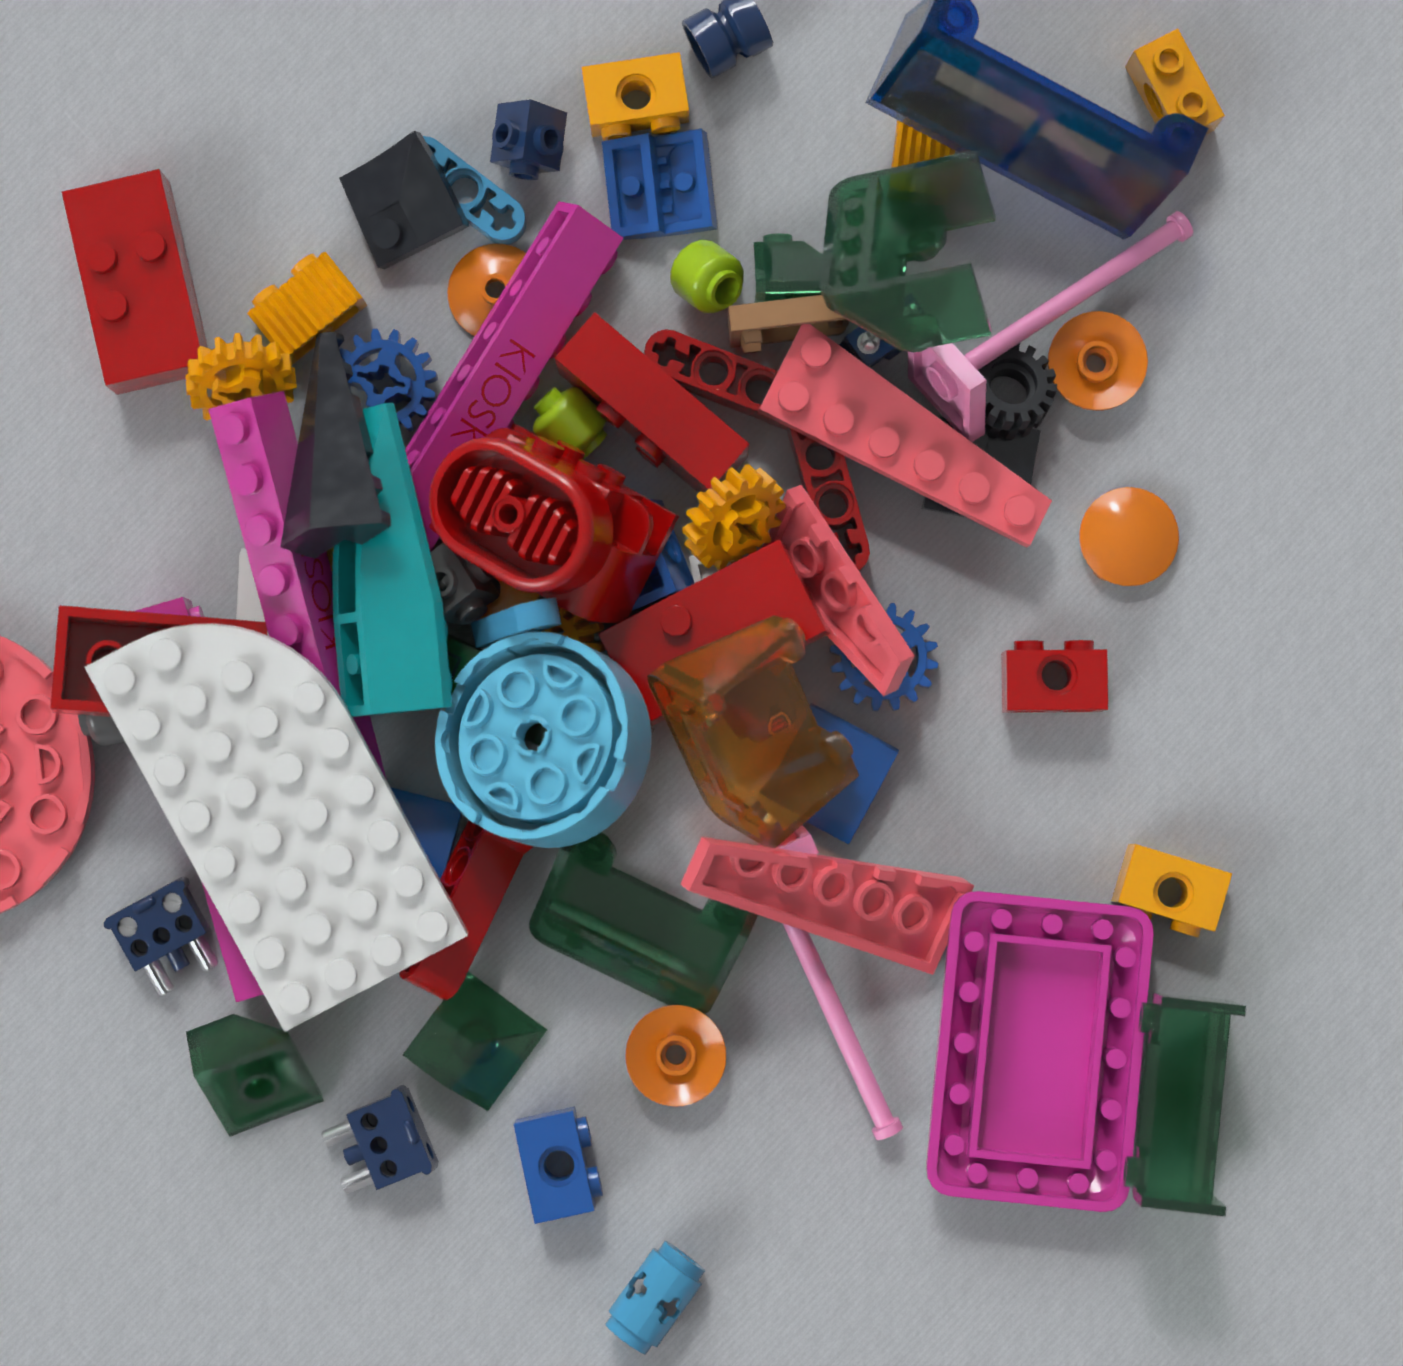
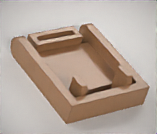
[727,293,852,354]

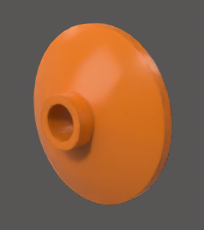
[447,243,526,337]
[1048,311,1148,411]
[625,1005,726,1107]

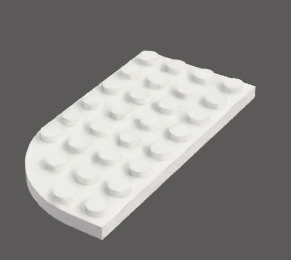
[85,624,468,1032]

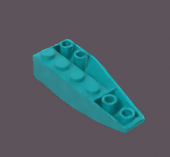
[332,403,453,717]

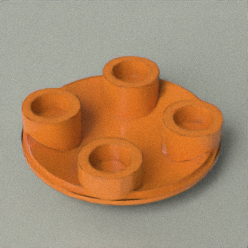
[1079,487,1179,586]

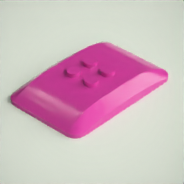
[926,891,1154,1212]

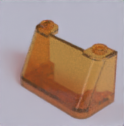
[647,615,859,848]

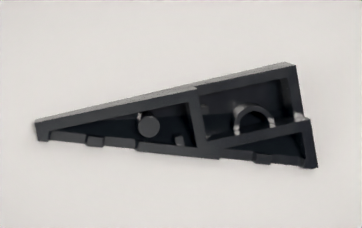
[280,332,391,559]

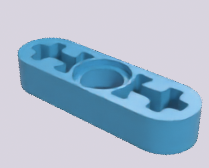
[423,136,526,245]
[471,598,561,648]

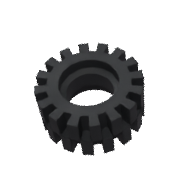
[978,343,1057,439]

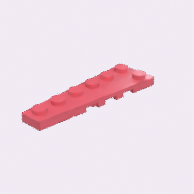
[758,324,1052,548]
[680,837,974,975]

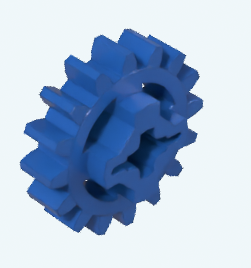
[339,328,438,432]
[829,603,938,712]

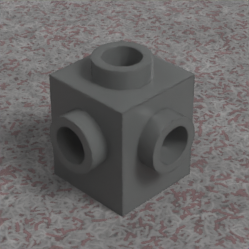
[430,543,500,626]

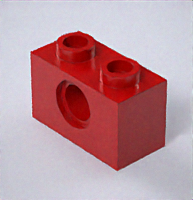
[1001,640,1108,713]

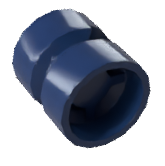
[682,0,773,79]

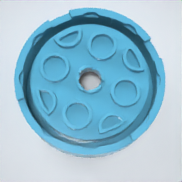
[435,632,651,848]

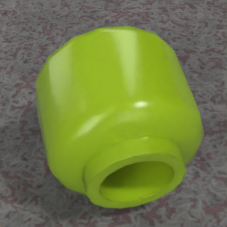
[670,239,744,314]
[533,387,607,459]

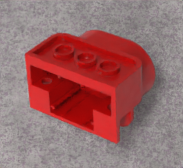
[429,423,680,623]

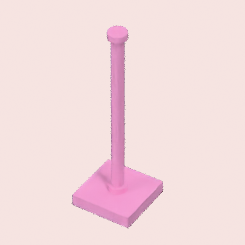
[907,211,1193,442]
[757,824,903,1140]

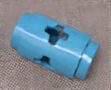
[605,1241,705,1355]

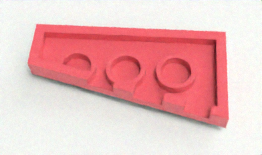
[762,484,915,696]

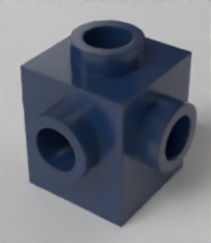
[490,99,567,180]

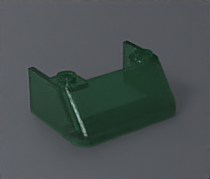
[819,150,996,353]
[529,832,758,1014]
[1123,993,1246,1217]

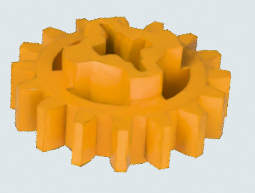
[185,333,297,421]
[682,464,786,570]

